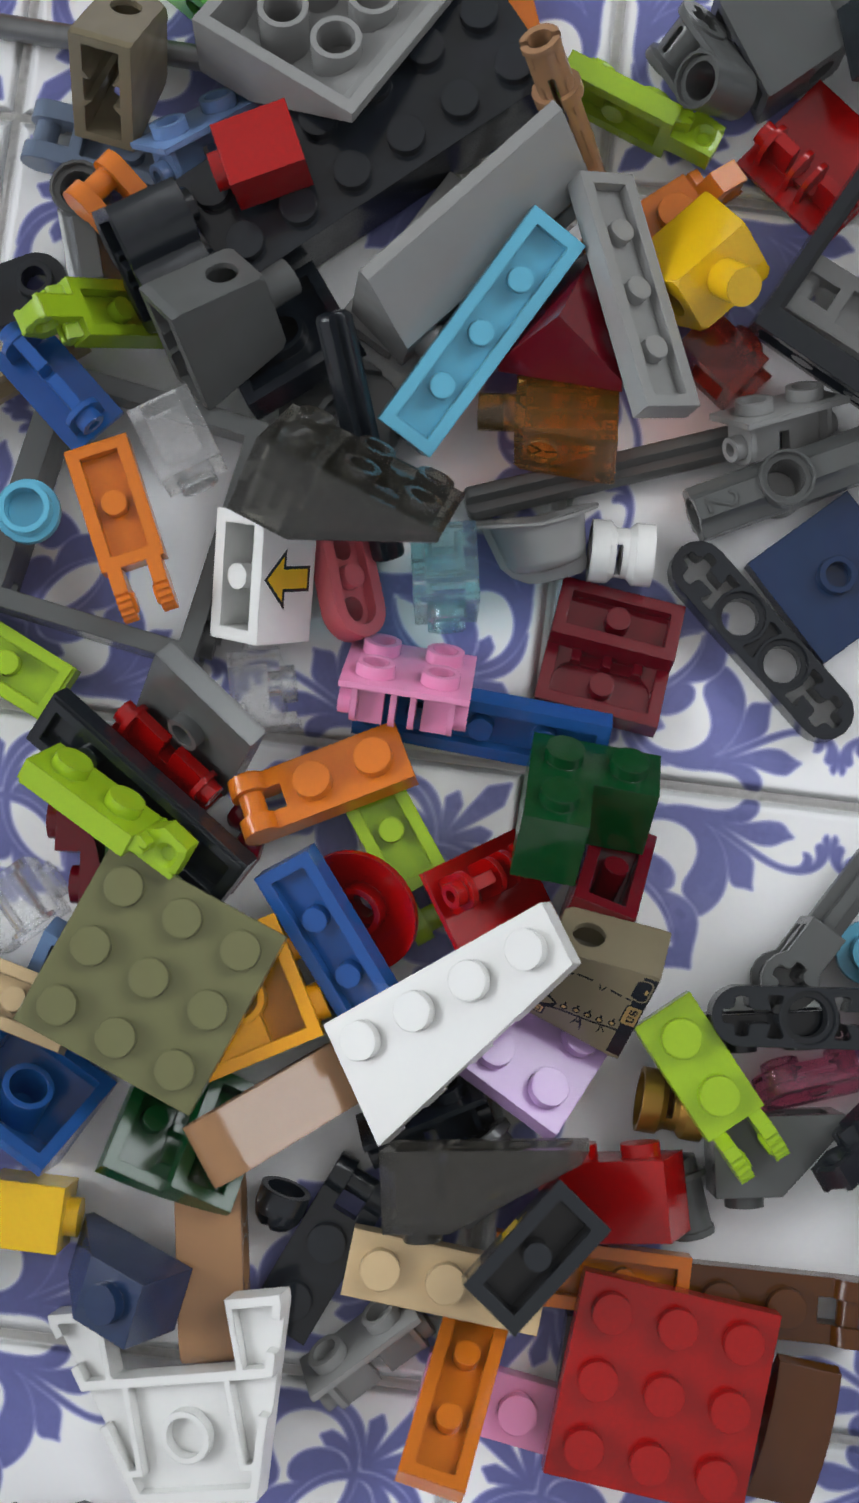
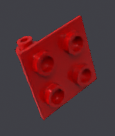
[736,80,859,239]
[419,828,559,950]

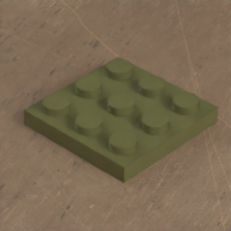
[13,849,288,1116]

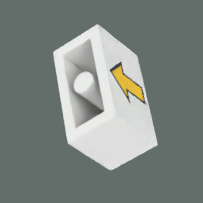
[210,507,318,646]

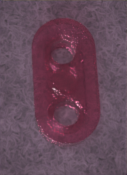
[751,1049,859,1111]

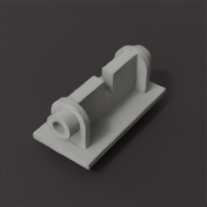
[709,381,850,466]
[299,1301,436,1411]

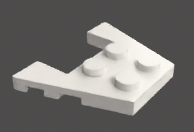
[48,1286,292,1503]

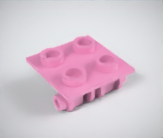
[336,633,477,736]

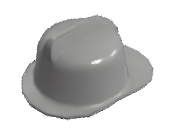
[446,502,599,584]

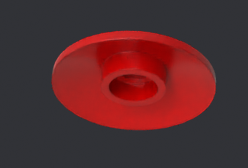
[323,850,419,967]

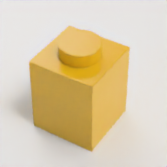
[0,1168,85,1255]

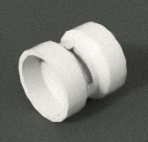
[586,519,657,588]

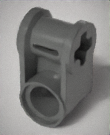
[645,0,757,121]

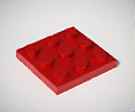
[541,1265,782,1503]

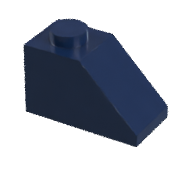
[68,1212,193,1350]

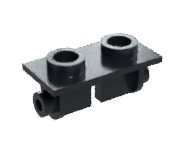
[356,1075,495,1171]

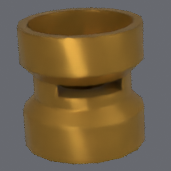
[632,1066,703,1143]

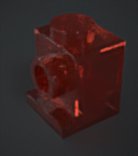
[682,309,773,410]

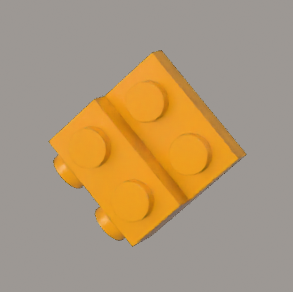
[209,913,332,1082]

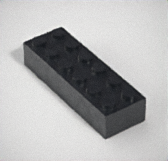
[175,0,558,272]

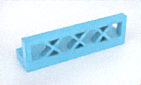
[377,205,586,458]

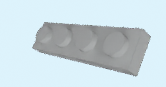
[567,170,701,418]

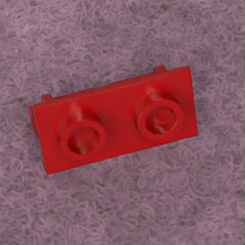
[111,700,223,811]

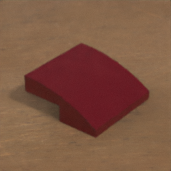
[533,577,686,738]

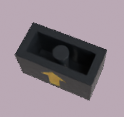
[462,1175,612,1337]

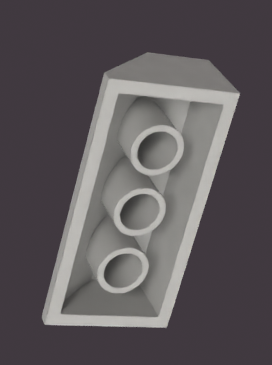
[351,99,588,366]

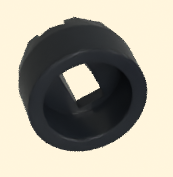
[255,1176,311,1233]

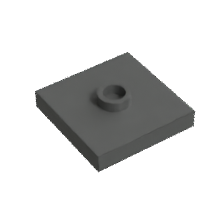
[137,641,266,797]

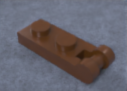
[689,1259,859,1351]

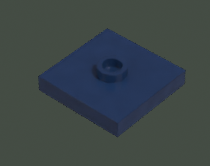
[744,491,859,665]

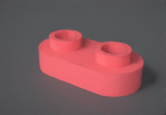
[314,514,386,643]

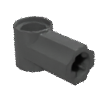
[49,159,122,280]

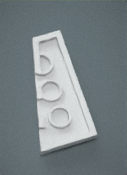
[323,902,581,1147]

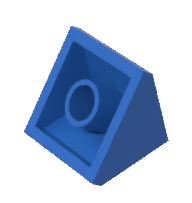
[0,1031,118,1177]

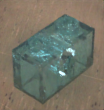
[410,520,480,634]

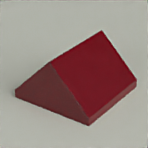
[498,253,624,392]

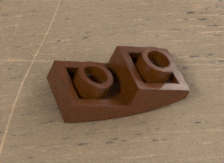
[746,1353,842,1503]

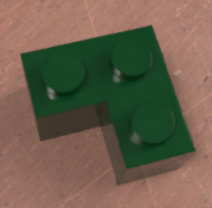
[509,732,661,887]

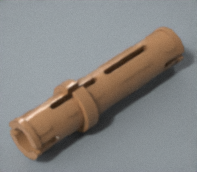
[519,23,607,172]

